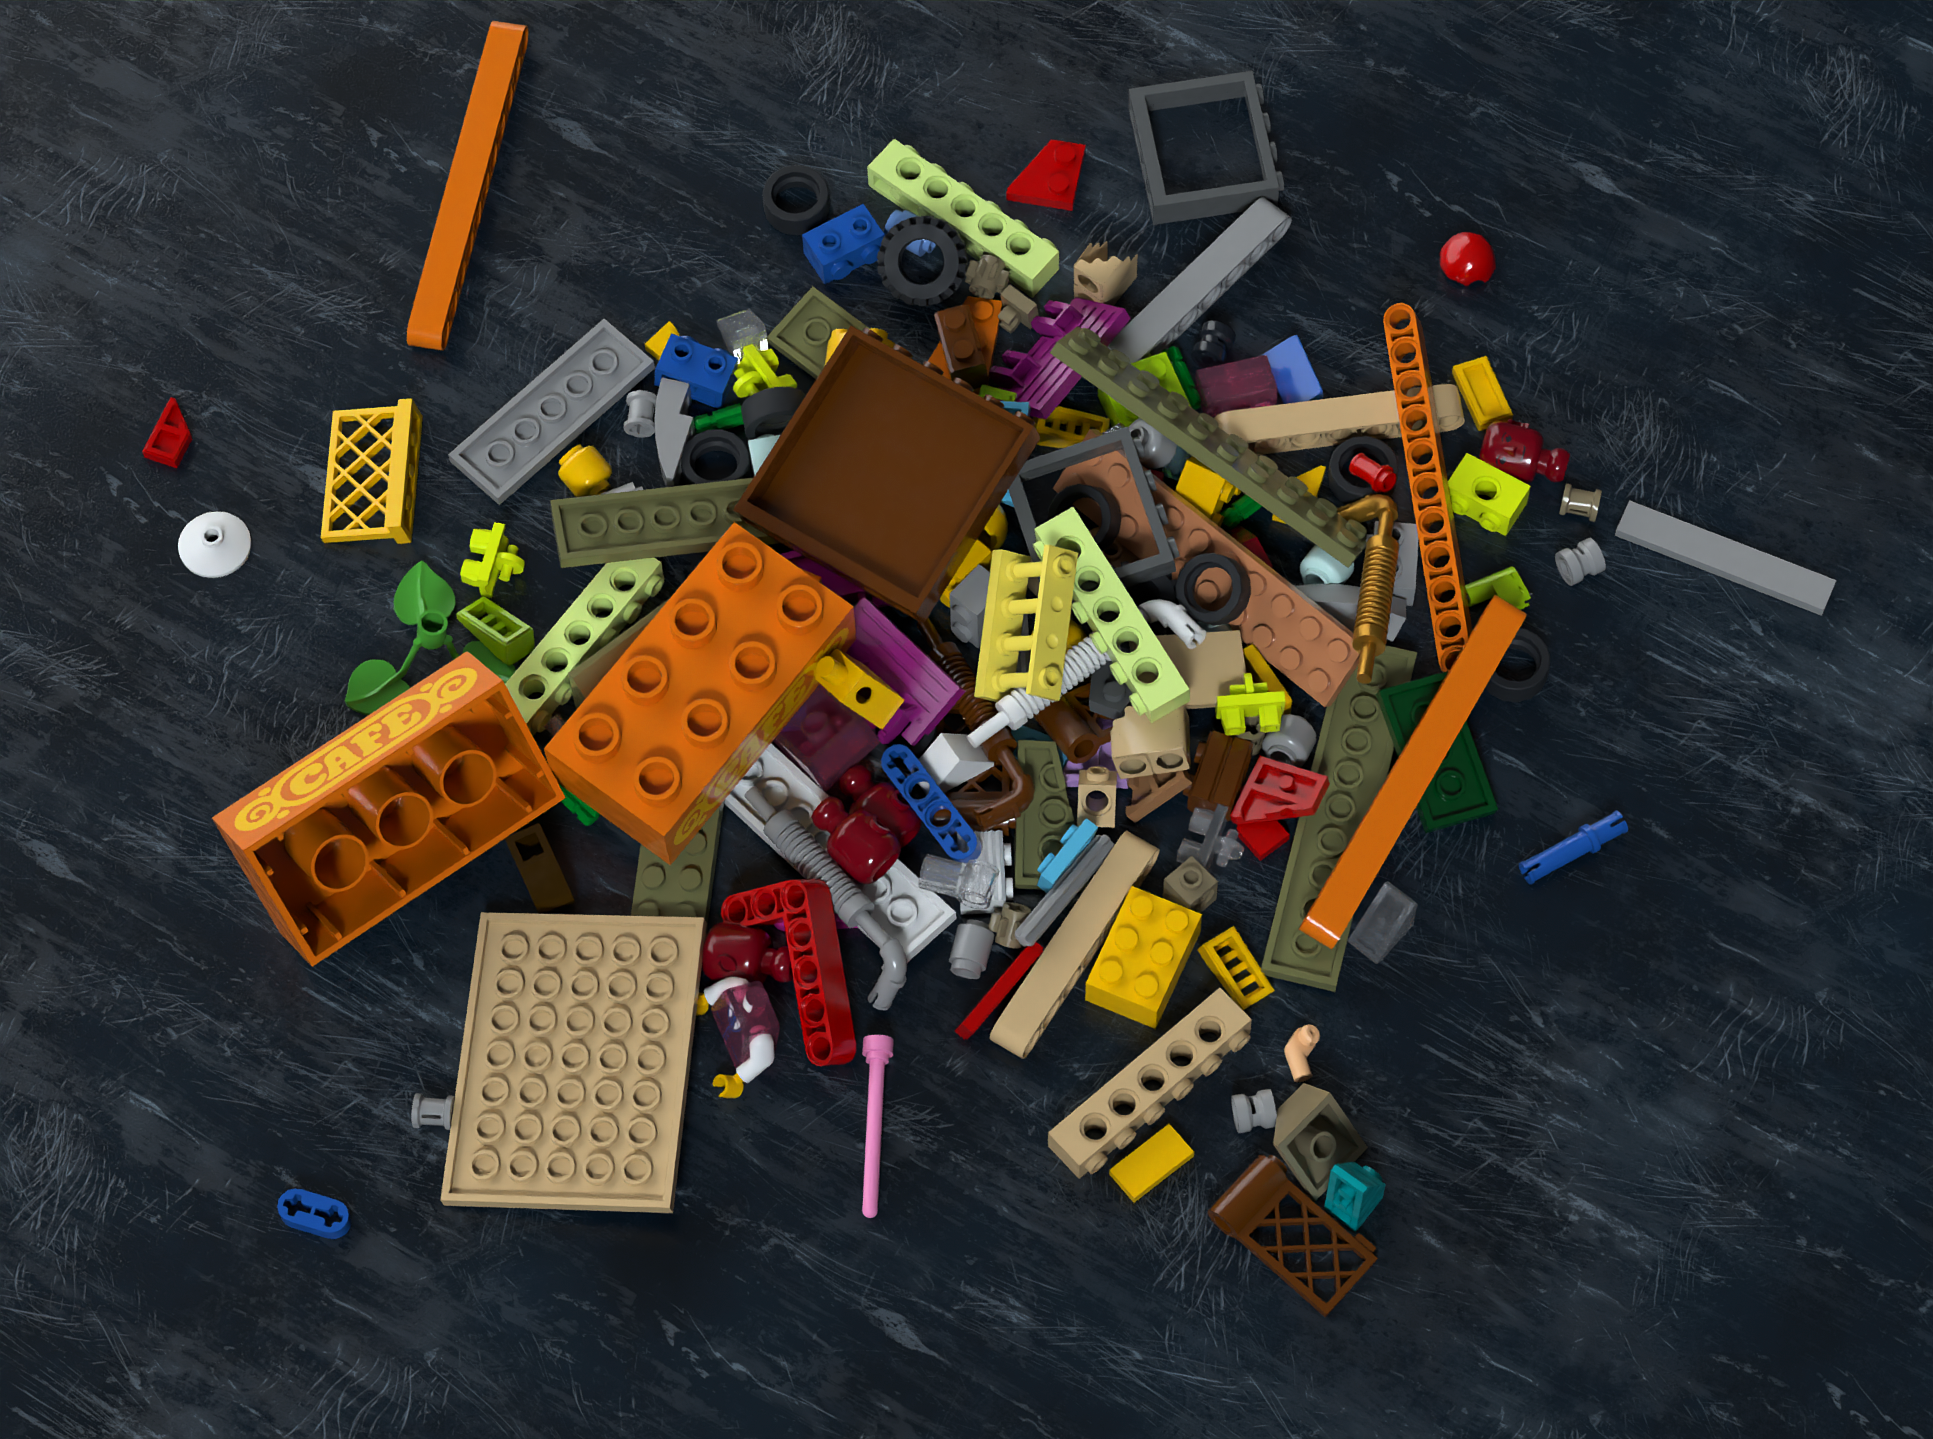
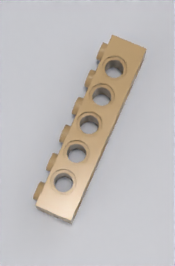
[1048,988,1252,1179]

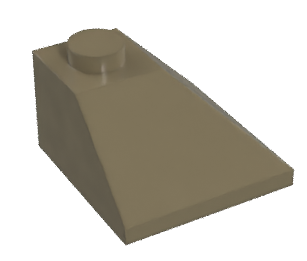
[1273,1083,1368,1201]

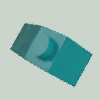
[1324,1162,1386,1233]

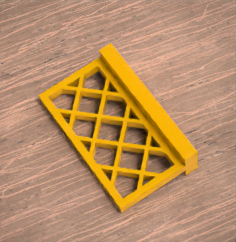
[321,399,423,544]

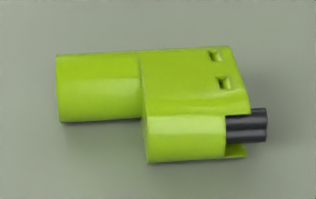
[1465,566,1535,610]

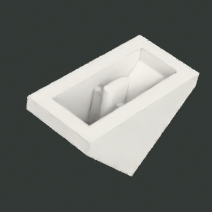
[911,733,994,796]

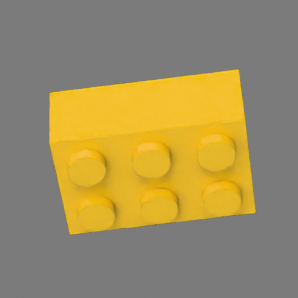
[1085,886,1202,1029]

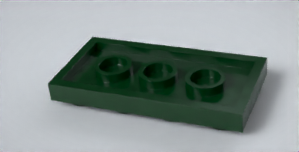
[1376,671,1498,834]

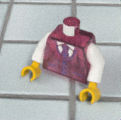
[696,977,780,1098]

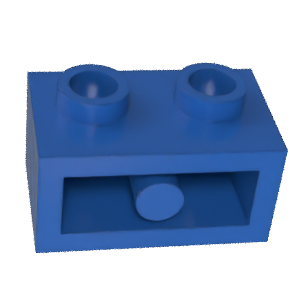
[802,204,885,284]
[654,333,738,409]

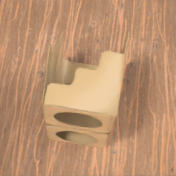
[1073,241,1138,306]
[1110,705,1190,779]

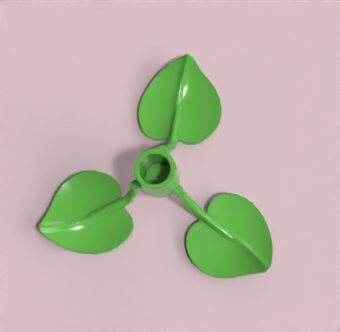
[345,561,516,715]

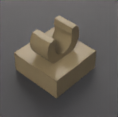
[998,284,1039,334]

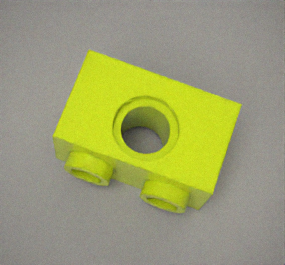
[1448,453,1531,536]

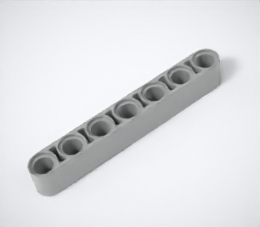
[1108,197,1292,364]

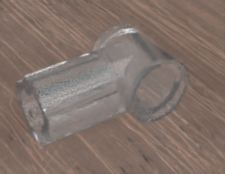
[918,854,1000,909]

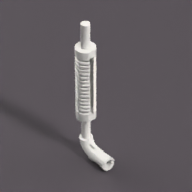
[967,599,1206,748]

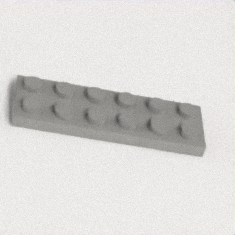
[448,319,655,505]

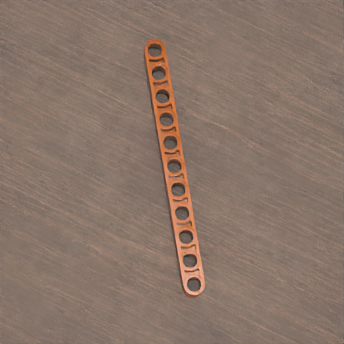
[407,21,529,351]
[1383,303,1472,672]
[1299,595,1527,950]

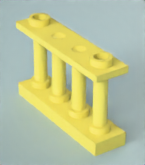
[974,545,1078,702]

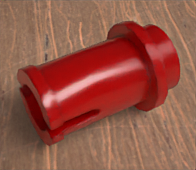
[1349,453,1397,493]

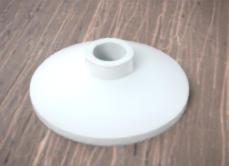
[178,512,251,578]

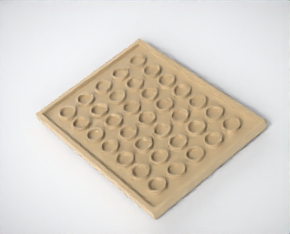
[441,912,707,1213]

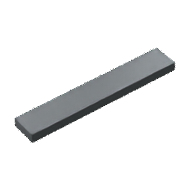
[1615,500,1836,616]

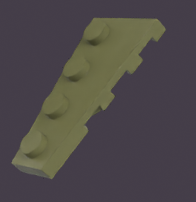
[1014,740,1089,892]

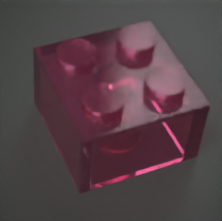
[773,684,880,792]

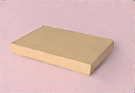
[1129,630,1246,709]

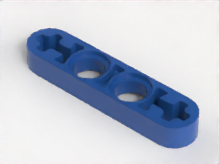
[881,744,982,865]

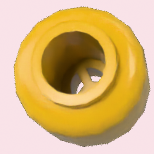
[558,444,612,497]

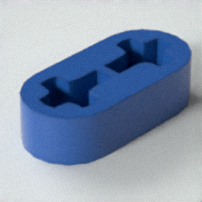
[277,1189,352,1239]

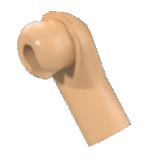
[1284,1024,1320,1083]

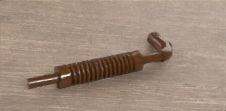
[917,618,1035,832]

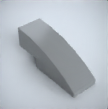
[654,377,696,487]
[1295,584,1406,641]

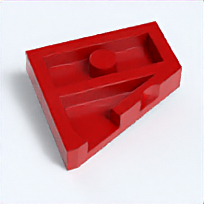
[1006,139,1086,211]
[1230,756,1330,824]

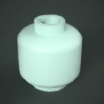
[1300,544,1354,585]

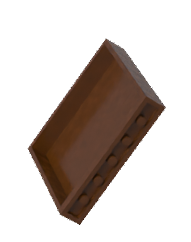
[733,326,1041,624]

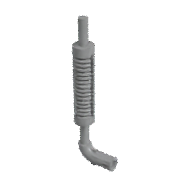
[745,787,907,1010]

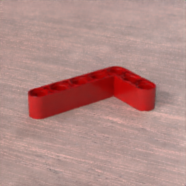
[721,879,856,1066]

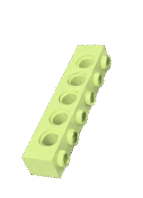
[867,139,1059,298]
[1033,507,1190,723]
[505,558,664,736]

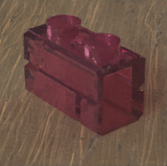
[1195,355,1278,418]

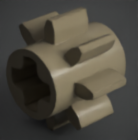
[965,255,1010,299]
[988,902,1031,948]

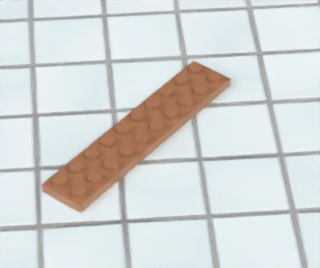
[1053,429,1360,707]

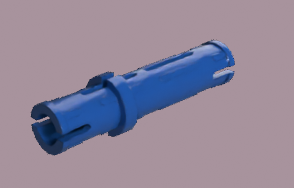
[1519,810,1628,884]

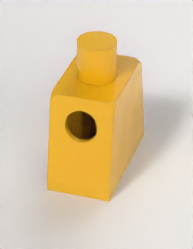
[815,649,905,729]

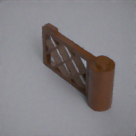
[1033,683,1113,764]
[933,702,1019,836]
[1207,1155,1378,1318]

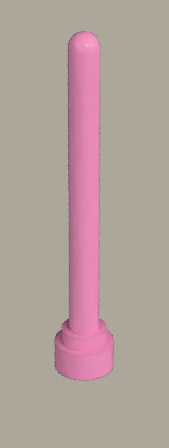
[862,1035,894,1218]

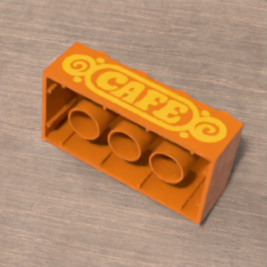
[544,522,856,866]
[212,651,566,967]

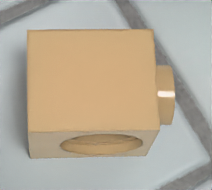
[1077,766,1117,828]

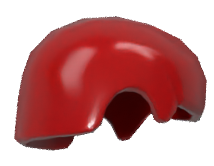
[1440,232,1496,286]

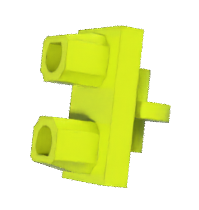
[733,344,797,398]
[460,522,525,598]
[1215,673,1286,736]

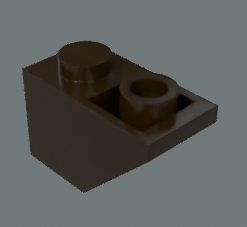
[505,823,575,914]

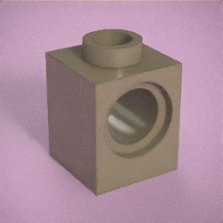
[1163,856,1218,913]

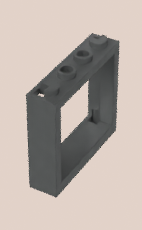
[1128,71,1284,225]
[1008,427,1180,604]

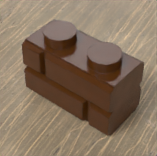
[934,304,989,389]
[1183,731,1253,822]

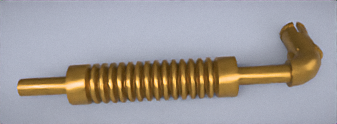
[1337,494,1399,684]

